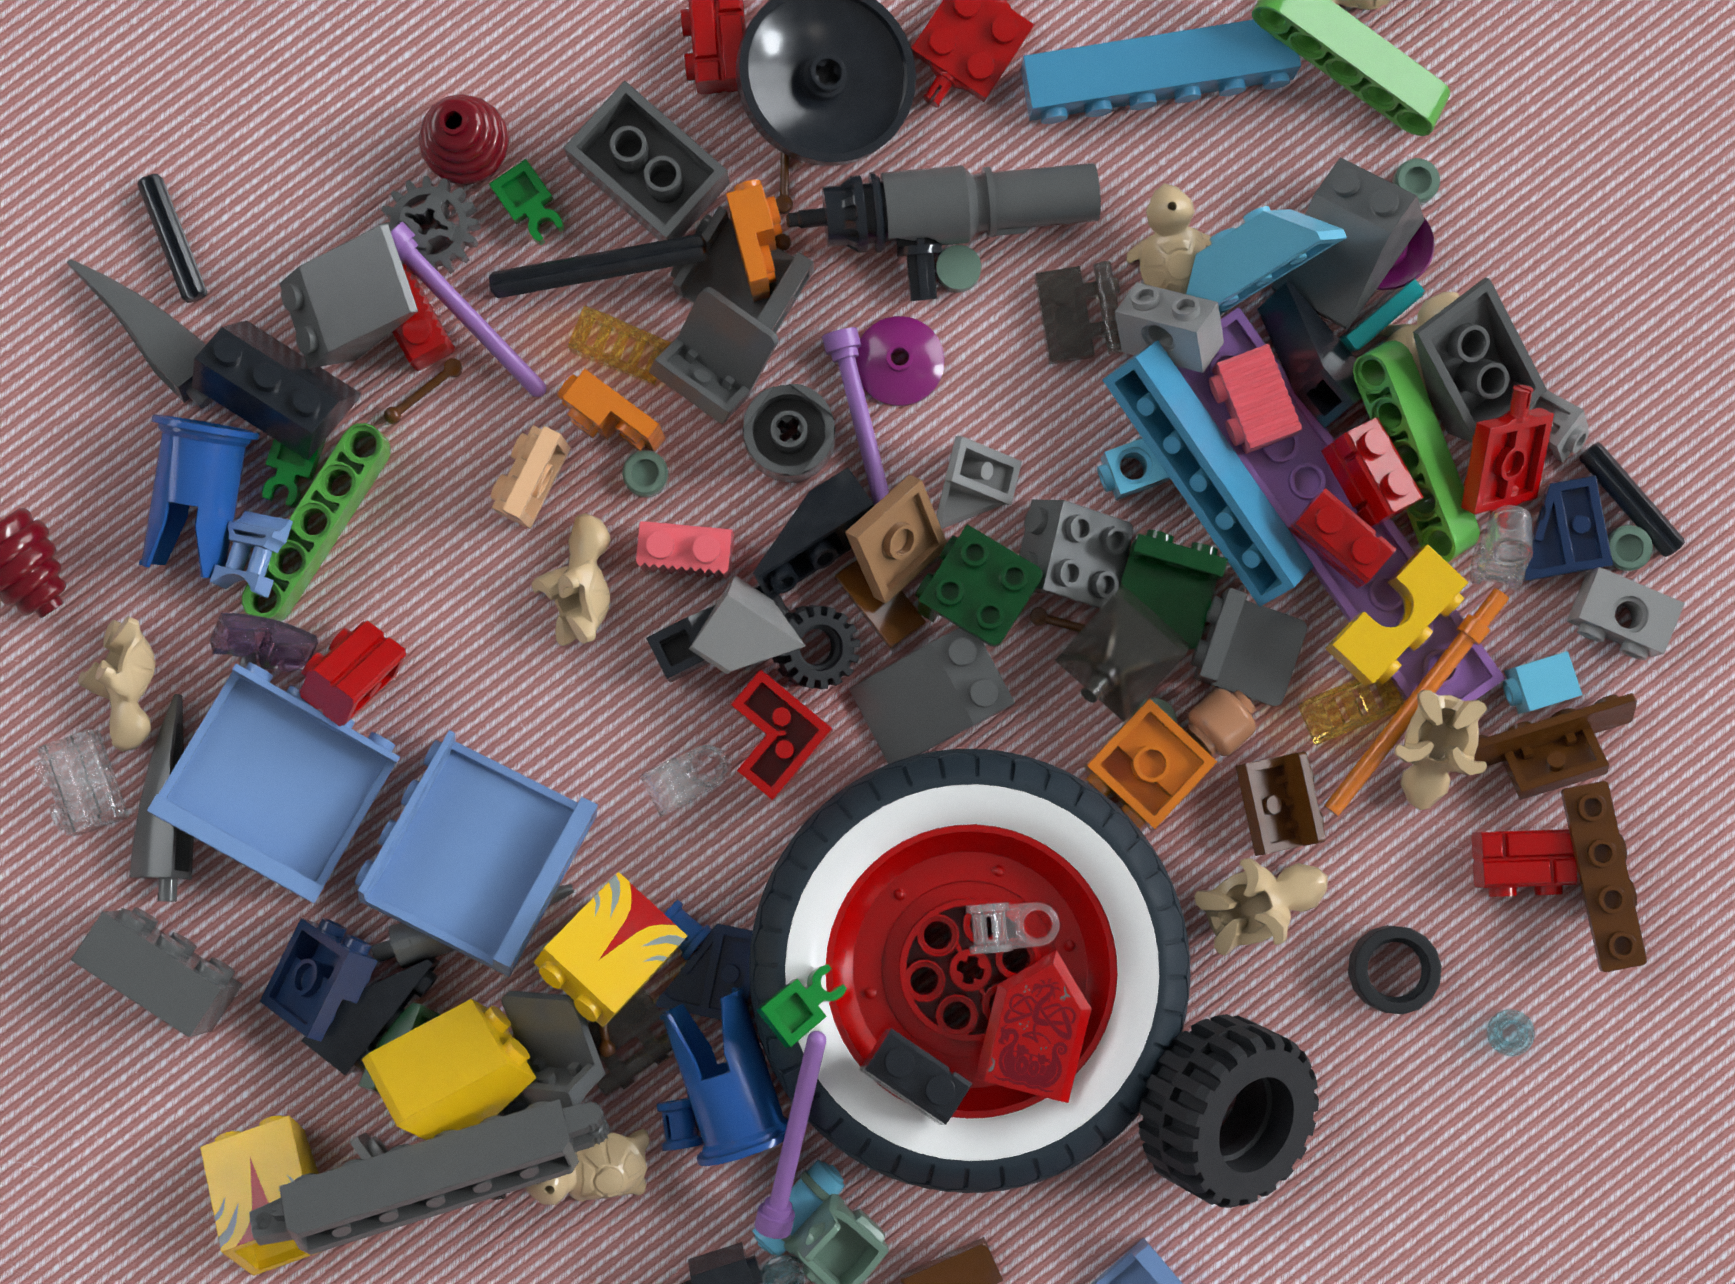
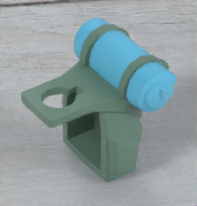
[752,1159,889,1284]

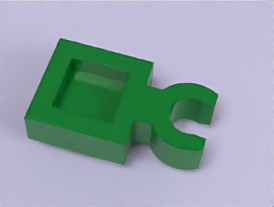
[489,159,565,245]
[262,439,326,508]
[757,964,847,1048]

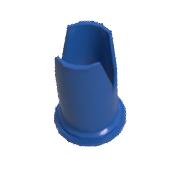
[139,414,260,578]
[659,986,789,1166]

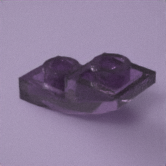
[210,612,318,672]

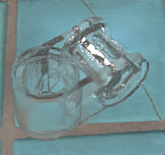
[1470,505,1533,590]
[640,745,732,818]
[966,902,1060,954]

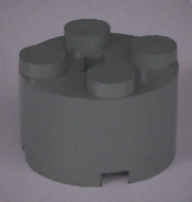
[743,384,836,483]

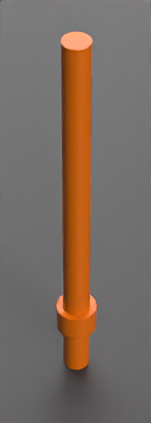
[1324,588,1509,817]

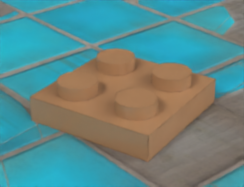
[845,474,947,604]

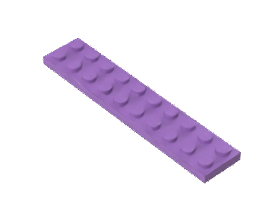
[1176,307,1506,701]

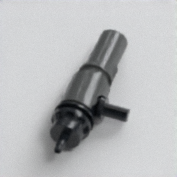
[786,163,1101,301]

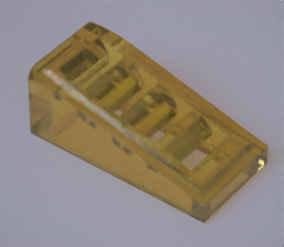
[568,306,671,386]
[1298,679,1404,745]

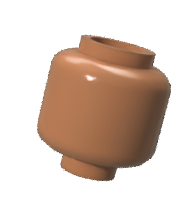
[1187,688,1256,756]

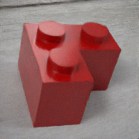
[731,669,833,801]

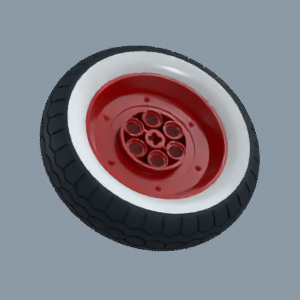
[749,749,1191,1193]

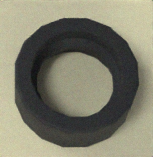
[1348,925,1442,1015]

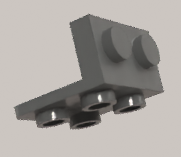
[649,287,779,425]
[1019,499,1133,610]
[1191,588,1307,707]
[501,991,605,1108]

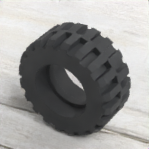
[1138,1014,1319,1208]

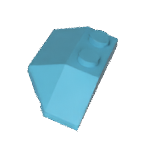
[1186,206,1347,315]

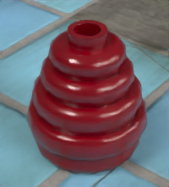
[418,94,509,185]
[0,508,66,618]

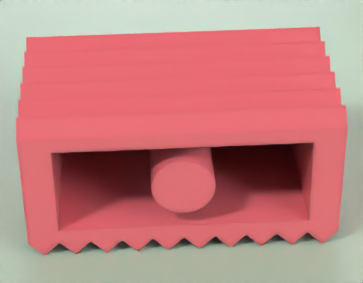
[1209,344,1302,454]
[636,521,734,580]

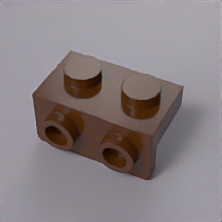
[1235,751,1326,856]

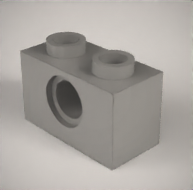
[1115,282,1224,373]
[1567,567,1685,660]

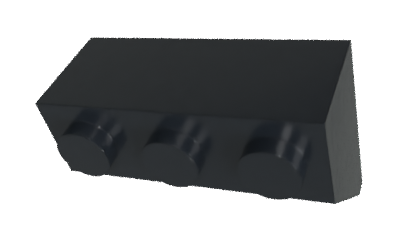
[192,320,361,460]

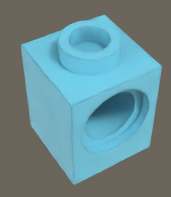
[1097,438,1170,500]
[1503,651,1582,714]

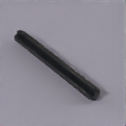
[489,234,708,298]

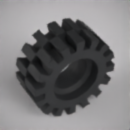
[772,605,860,689]

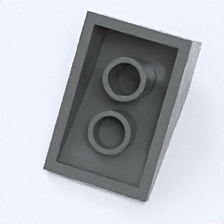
[1271,157,1424,330]
[279,224,418,368]
[1413,277,1547,443]
[849,627,1015,764]

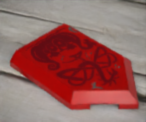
[974,950,1091,1103]

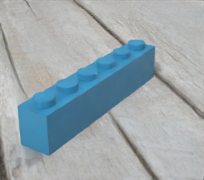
[1021,19,1301,124]
[1102,340,1314,607]

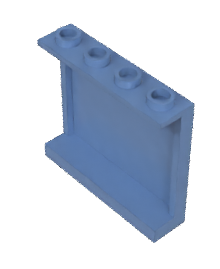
[147,662,400,904]
[355,730,598,977]

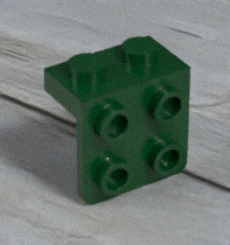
[915,524,1043,647]
[1110,529,1228,650]

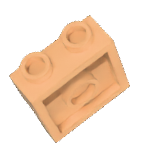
[490,425,571,529]

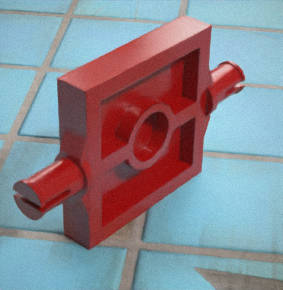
[911,0,1035,108]
[1461,385,1554,537]

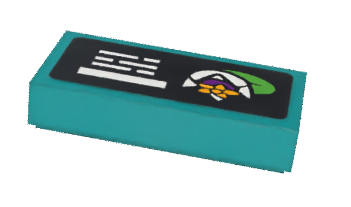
[1339,279,1425,352]

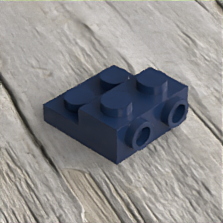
[259,917,378,1042]

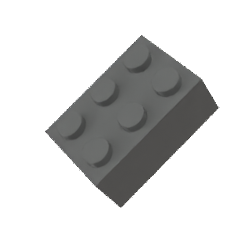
[563,80,730,241]
[71,907,243,1038]

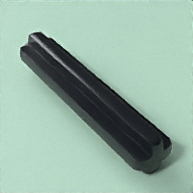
[137,174,207,303]
[1579,442,1685,557]

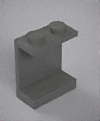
[671,206,814,333]

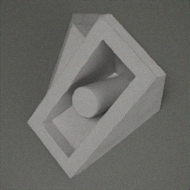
[936,436,1022,529]
[689,575,805,675]

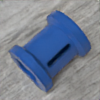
[664,899,712,961]
[656,1098,704,1151]

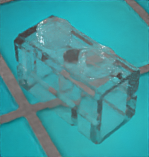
[35,729,129,836]

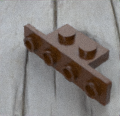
[1459,693,1637,800]
[1561,781,1647,972]

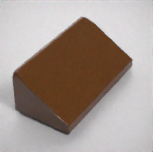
[835,560,926,650]
[899,1237,1003,1284]

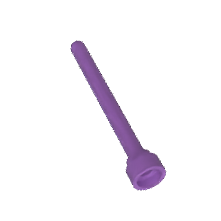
[391,221,546,397]
[822,327,889,505]
[754,1031,826,1239]

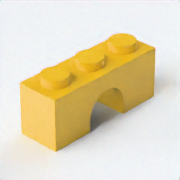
[1325,544,1469,686]

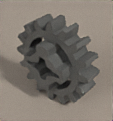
[380,176,481,275]

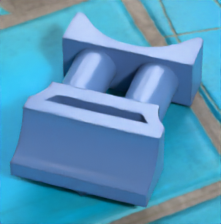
[210,511,293,598]

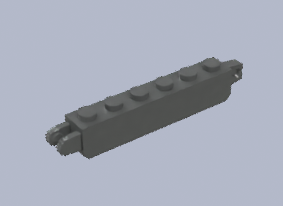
[249,1099,610,1255]

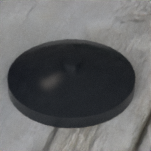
[736,0,916,166]

